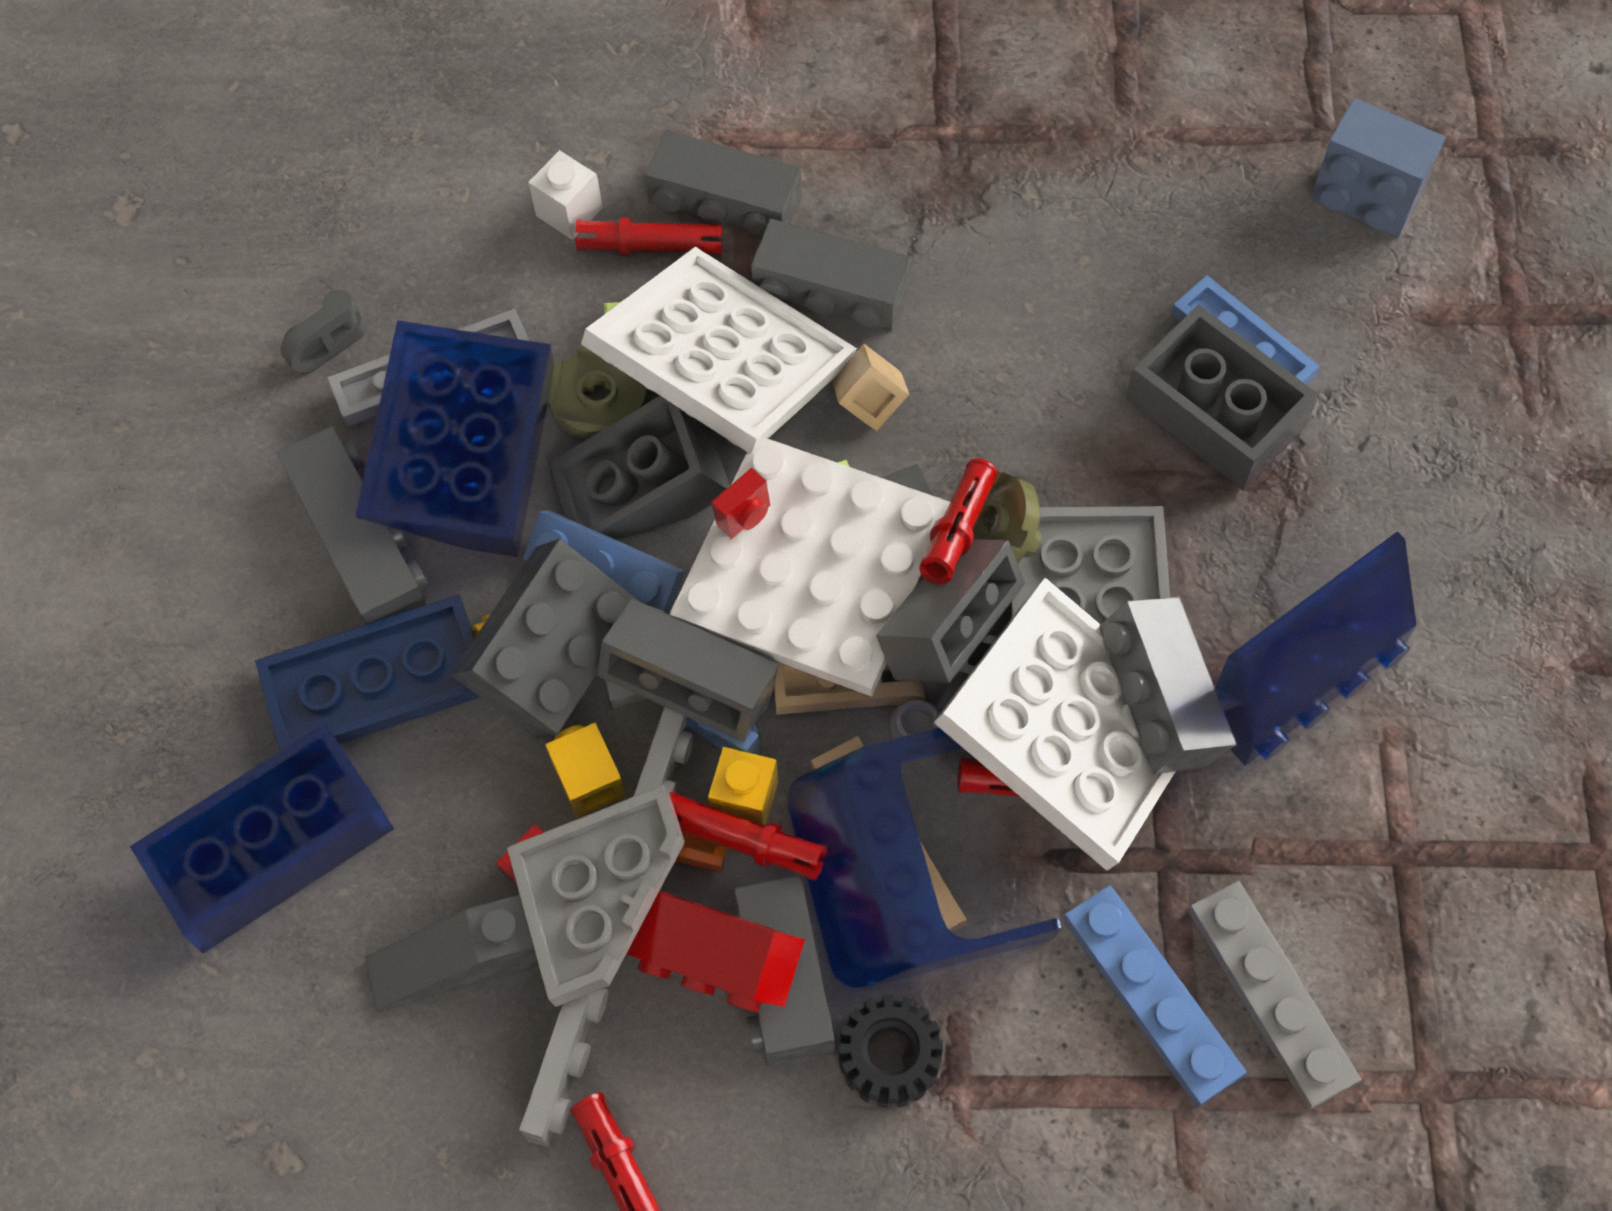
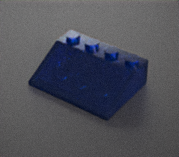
[356,320,554,557]
[1215,531,1417,766]

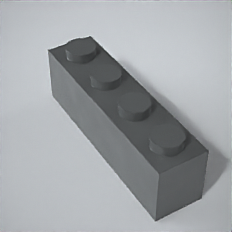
[276,426,429,624]

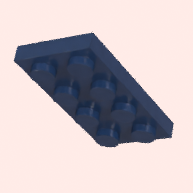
[255,594,480,762]

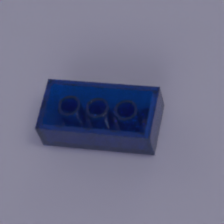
[130,723,394,954]

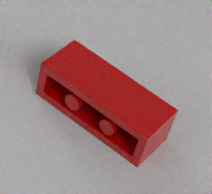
[626,891,805,1012]

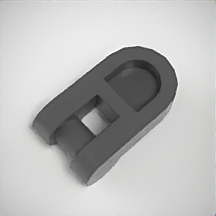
[280,290,366,373]

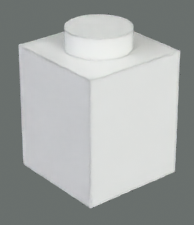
[528,150,603,240]

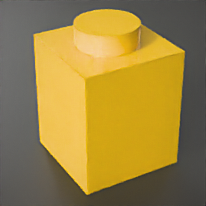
[545,722,626,818]
[708,747,778,825]

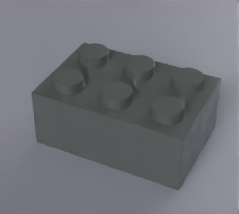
[1126,304,1319,490]
[450,539,640,737]

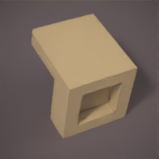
[832,344,909,432]

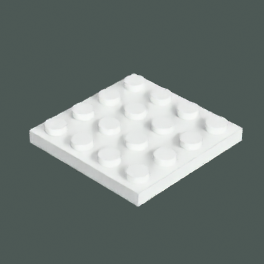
[581,247,857,454]
[669,437,951,697]
[934,578,1176,871]

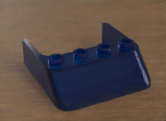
[787,728,1062,989]

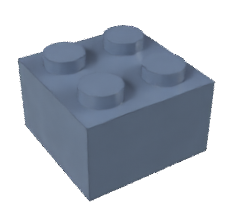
[1310,98,1446,237]

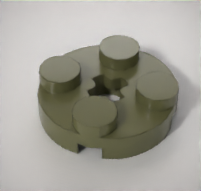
[546,347,648,440]
[952,471,1041,564]

